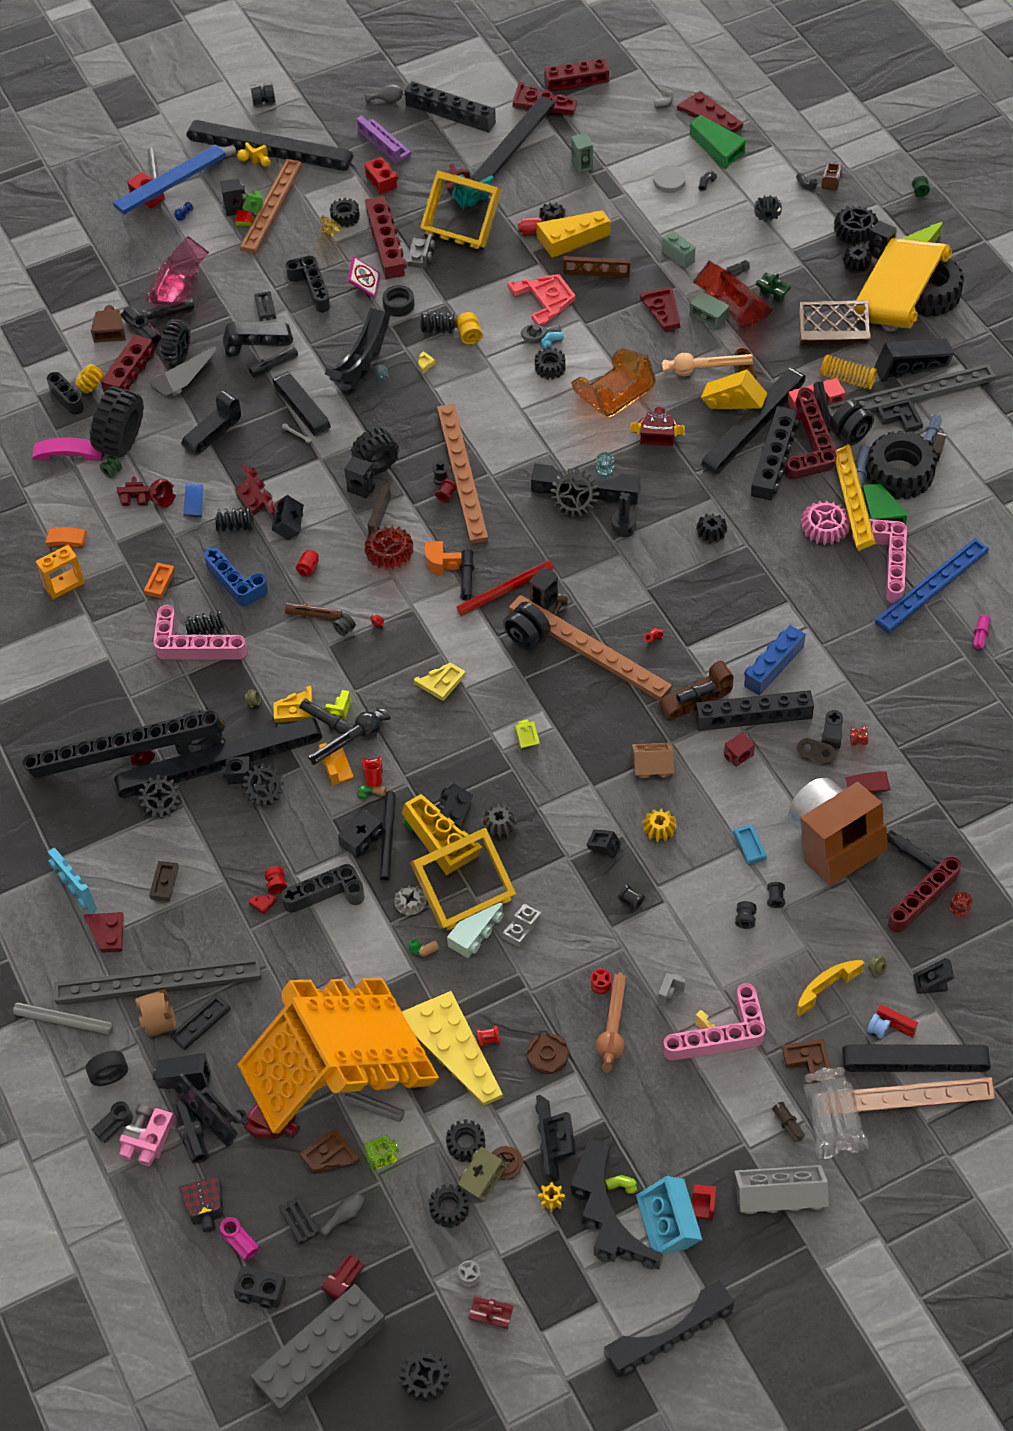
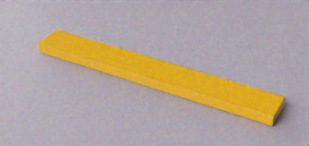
[835,445,876,551]

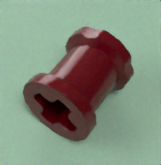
[435,479,457,503]

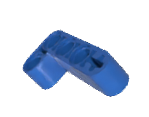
[204,548,268,606]

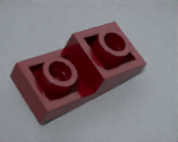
[845,771,890,795]

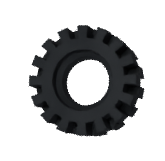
[330,197,360,228]
[535,347,566,380]
[446,1119,485,1162]
[429,1184,469,1228]

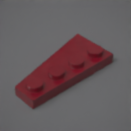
[512,81,577,115]
[677,91,743,133]

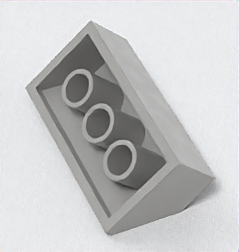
[734,1165,829,1214]

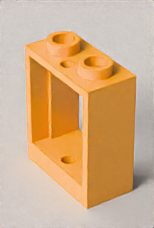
[36,545,85,600]

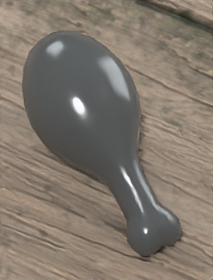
[365,84,403,103]
[521,324,562,342]
[320,1193,364,1236]

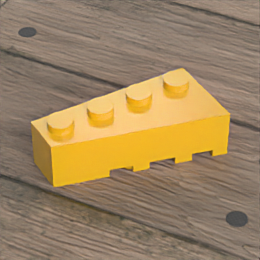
[537,210,610,258]
[402,794,482,875]

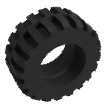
[914,258,964,317]
[90,386,144,458]
[866,431,937,499]

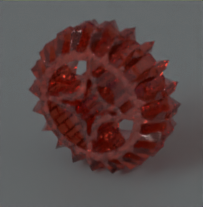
[364,525,414,570]

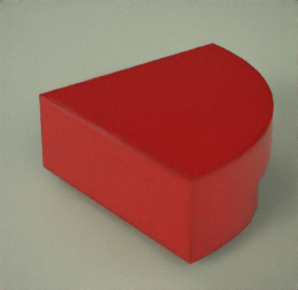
[248,894,277,915]

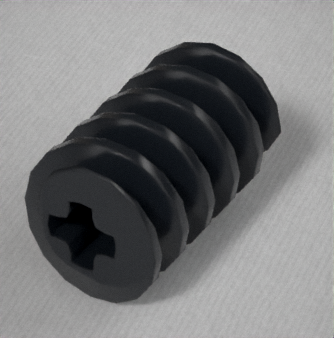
[420,311,456,334]
[215,507,254,532]
[185,610,225,635]

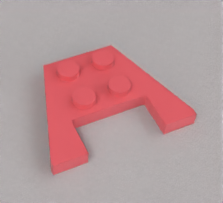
[507,274,575,326]

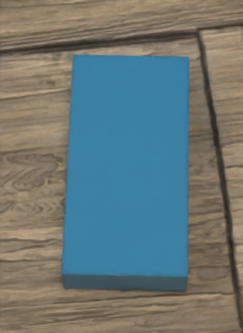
[733,824,767,865]

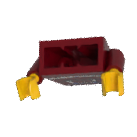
[630,407,685,446]

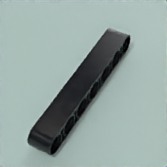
[842,1044,991,1072]

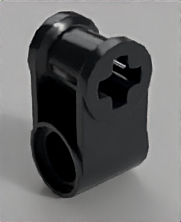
[821,710,843,748]

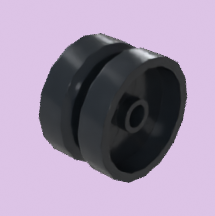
[829,399,875,446]
[503,601,551,650]

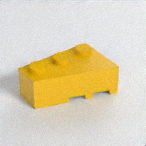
[701,370,767,409]

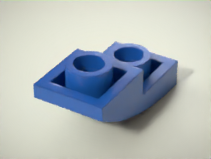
[184,483,204,517]

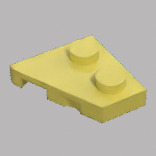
[414,663,466,701]

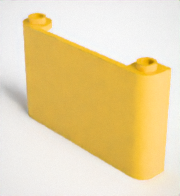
[853,238,952,329]

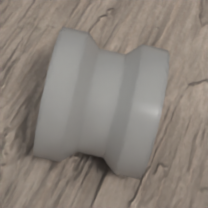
[458,1261,481,1288]

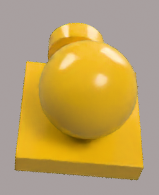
[237,142,271,167]

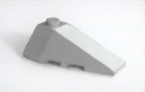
[148,346,217,396]

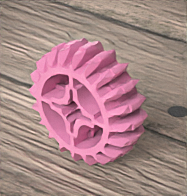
[801,500,850,546]

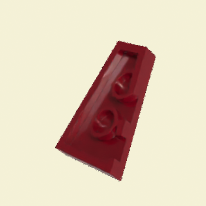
[639,286,681,331]

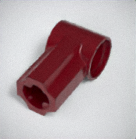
[322,1255,364,1300]

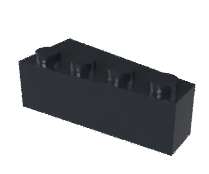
[874,339,954,382]

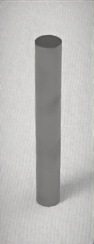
[148,148,158,179]

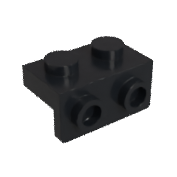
[436,783,473,828]

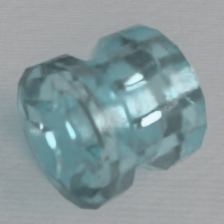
[596,452,614,475]

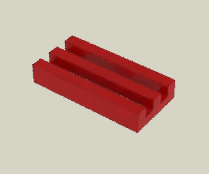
[876,1004,918,1038]

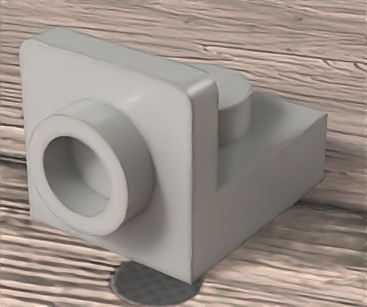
[657,973,686,1005]

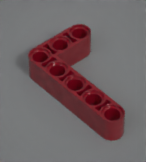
[785,387,837,479]

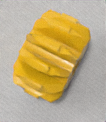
[74,364,104,394]
[643,808,676,843]

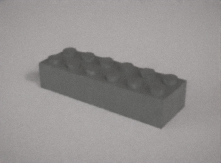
[251,1284,386,1417]

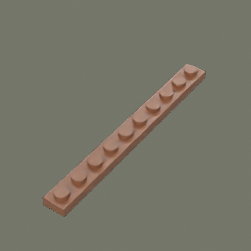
[437,404,488,544]
[509,595,672,701]

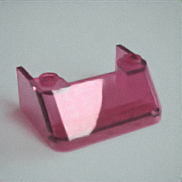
[145,236,209,306]

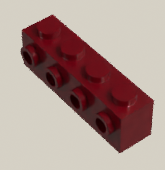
[544,58,609,92]

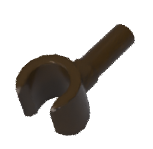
[552,594,568,616]

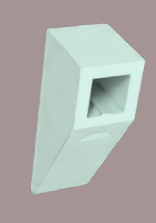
[447,903,504,958]

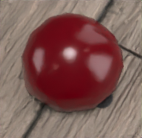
[149,478,176,508]

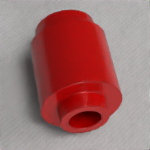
[518,217,541,236]
[296,550,319,577]

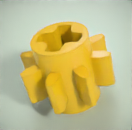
[538,1182,565,1212]

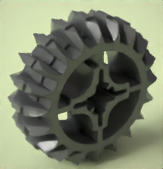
[551,468,600,517]

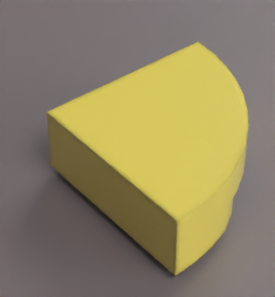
[418,351,436,373]
[695,1010,715,1029]

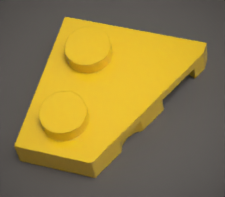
[274,686,313,723]

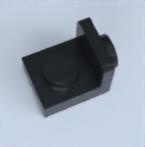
[586,829,621,858]

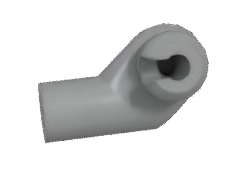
[654,90,674,108]

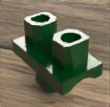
[756,272,791,302]

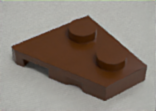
[300,1129,360,1173]

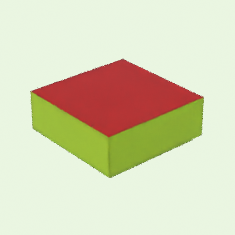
[235,210,254,226]

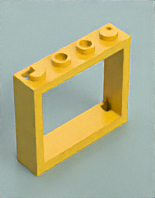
[420,170,502,249]
[410,828,516,930]

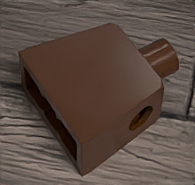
[91,305,126,343]

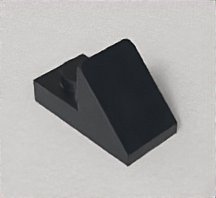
[913,958,955,994]

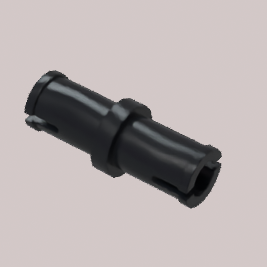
[676,680,716,705]

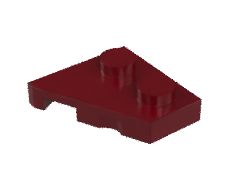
[84,912,124,953]

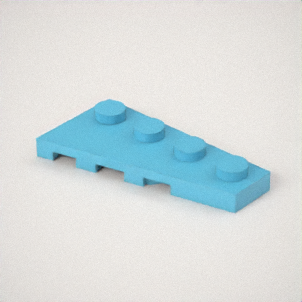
[47,848,97,914]

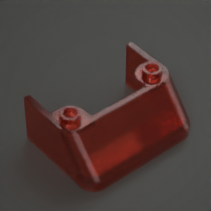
[693,260,774,328]

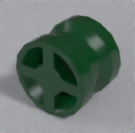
[912,176,930,197]
[99,456,122,478]

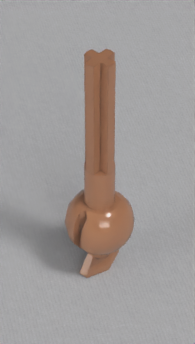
[596,972,626,1073]

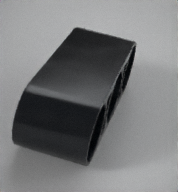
[47,372,84,415]

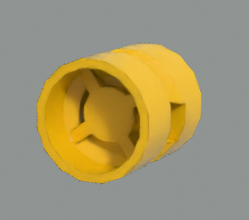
[456,312,483,345]

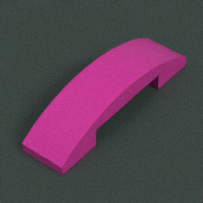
[32,438,103,461]

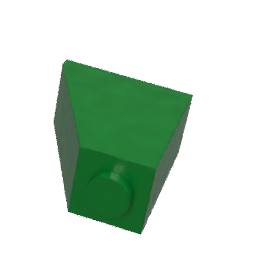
[862,484,908,525]

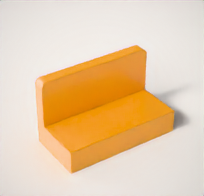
[319,743,354,786]

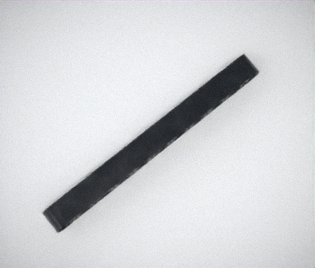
[186,120,354,171]
[22,710,225,778]
[114,718,322,798]

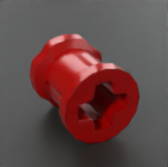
[476,1025,500,1048]

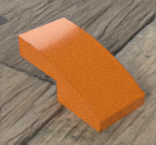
[45,527,87,548]

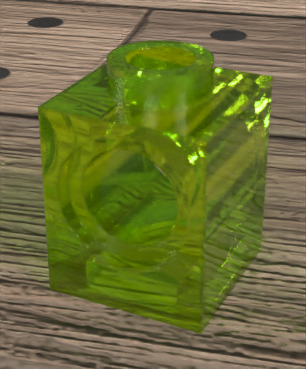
[364,1134,399,1171]

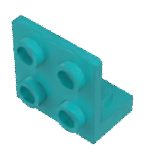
[452,174,494,209]

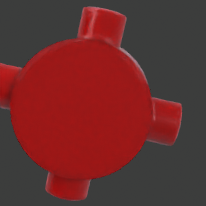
[370,614,385,628]

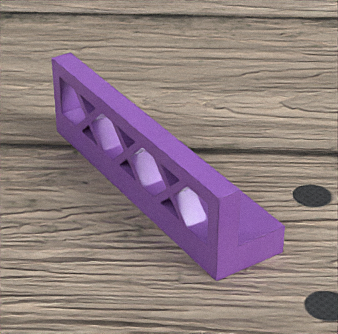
[356,116,411,164]

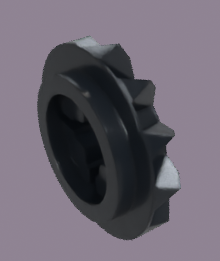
[539,202,565,221]

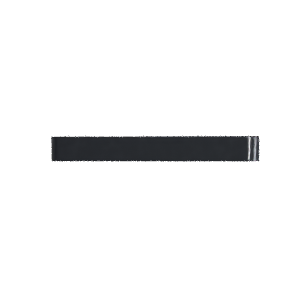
[701,367,806,474]

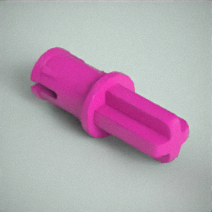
[973,615,991,650]

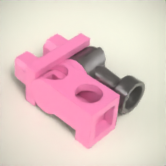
[119,1104,176,1167]

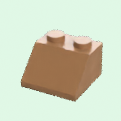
[632,743,674,778]

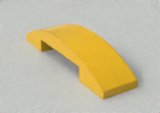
[796,960,864,1017]

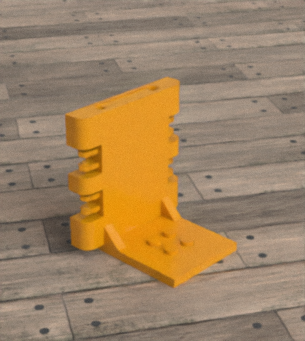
[237,978,439,1133]

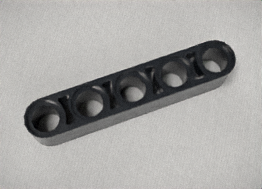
[272,372,331,436]

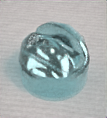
[374,365,389,380]

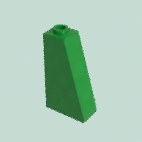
[690,115,746,169]

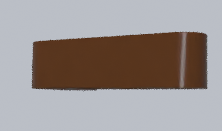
[659,661,734,720]

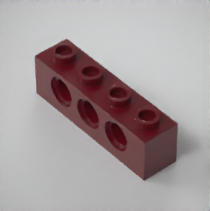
[101,334,155,393]

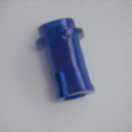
[174,202,194,221]

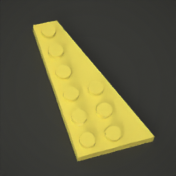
[402,991,503,1106]

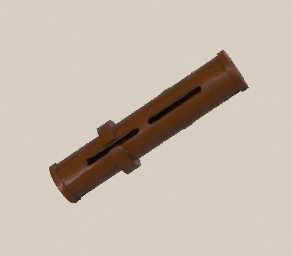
[285,602,342,620]

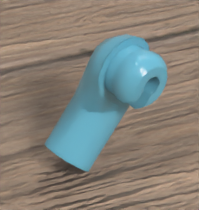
[541,332,564,350]

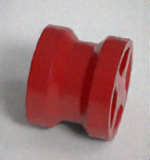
[591,968,611,994]

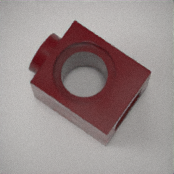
[724,732,755,767]

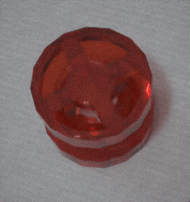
[850,726,868,746]
[950,891,973,917]

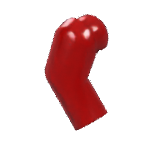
[644,628,664,643]

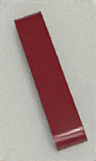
[888,856,961,932]

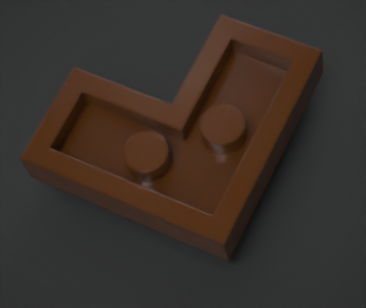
[782,1039,833,1084]

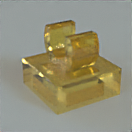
[319,215,342,237]

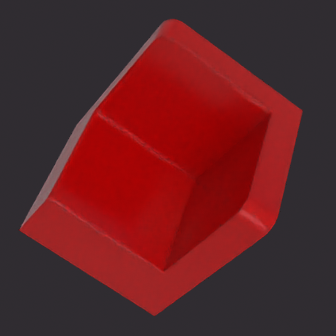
[692,1184,716,1220]

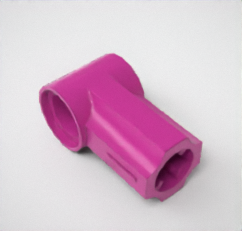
[220,1217,259,1261]

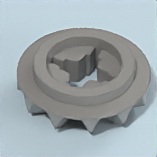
[394,885,426,915]

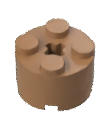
[135,989,176,1037]

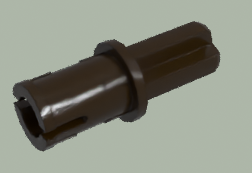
[772,1102,805,1142]

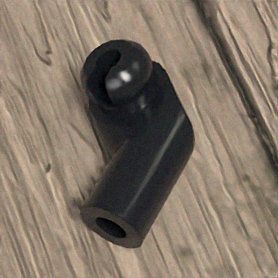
[699,171,717,191]
[796,173,818,190]

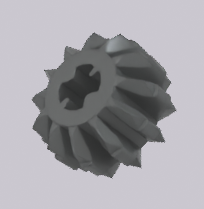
[482,804,516,838]

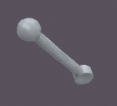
[282,424,312,444]

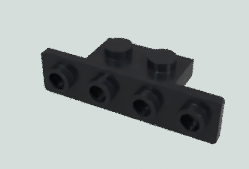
[173,1074,237,1147]
[535,1095,576,1181]

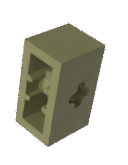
[458,1146,508,1201]

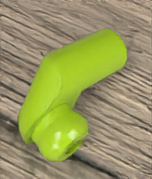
[605,1175,637,1194]

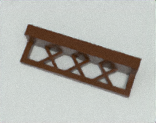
[563,256,631,277]

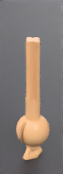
[662,353,753,377]

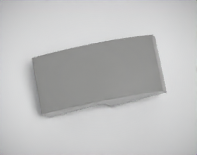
[502,904,541,947]

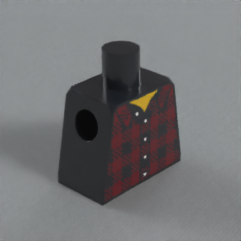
[178,1176,223,1232]

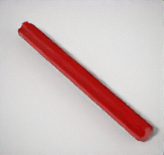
[456,560,554,616]

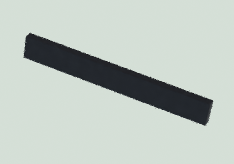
[471,96,555,182]

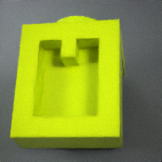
[325,690,351,720]
[514,719,540,749]

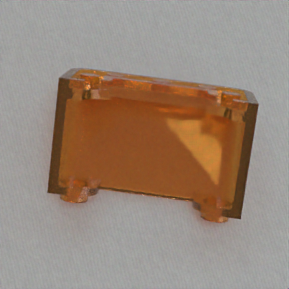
[571,348,656,417]

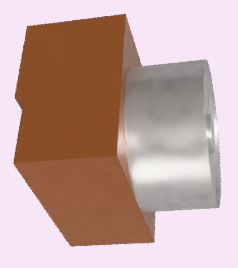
[788,778,888,886]

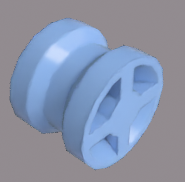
[866,1013,891,1040]

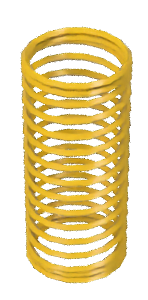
[820,354,877,390]

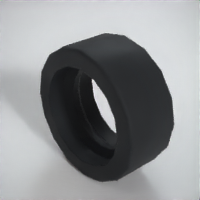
[382,285,415,317]
[85,1050,128,1086]

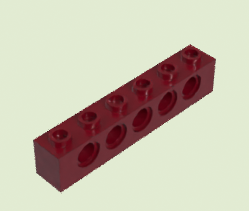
[365,196,407,280]

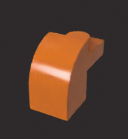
[425,541,462,576]

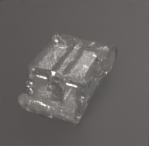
[803,1067,871,1161]

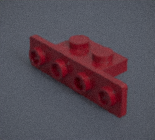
[235,464,276,516]

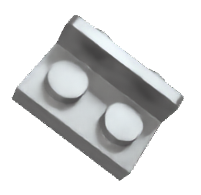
[407,233,435,268]

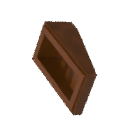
[822,162,843,190]

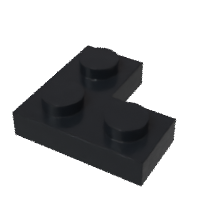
[877,399,923,433]

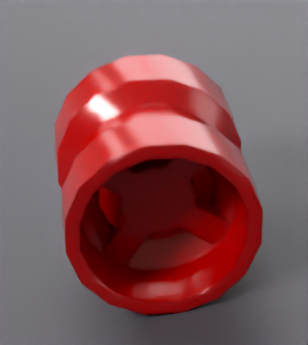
[264,866,287,894]

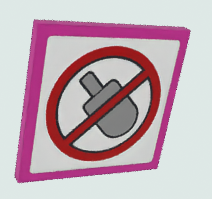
[347,256,380,298]

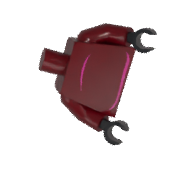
[232,1104,299,1139]

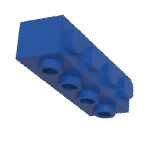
[744,625,806,696]

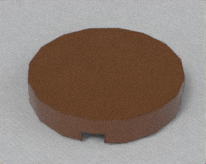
[527,1033,568,1074]

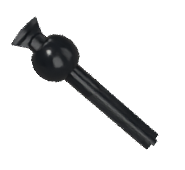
[308,708,391,765]

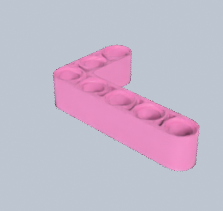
[852,519,907,604]
[154,605,247,659]
[663,983,765,1060]

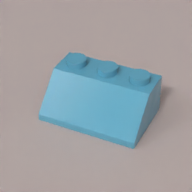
[636,1176,702,1255]

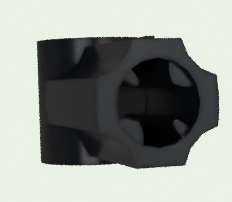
[91,1101,133,1144]

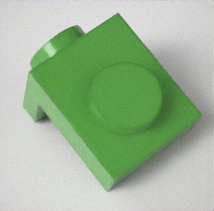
[243,190,263,214]

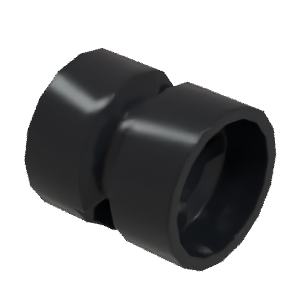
[250,82,276,106]

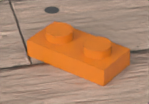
[144,562,175,599]

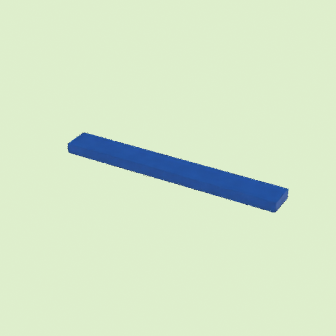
[113,145,226,215]
[875,538,989,634]

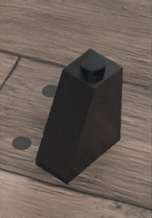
[153,1053,211,1091]

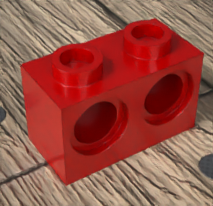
[364,157,398,195]

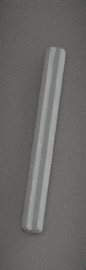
[13,1003,112,1034]

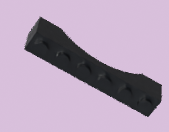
[531,463,641,504]
[604,1280,734,1377]

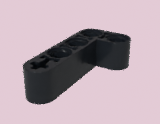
[285,255,330,313]
[223,322,293,357]
[181,391,241,455]
[281,864,365,913]

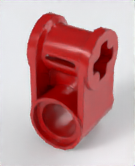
[362,756,383,787]

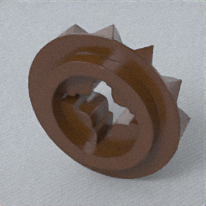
[492,1146,523,1181]

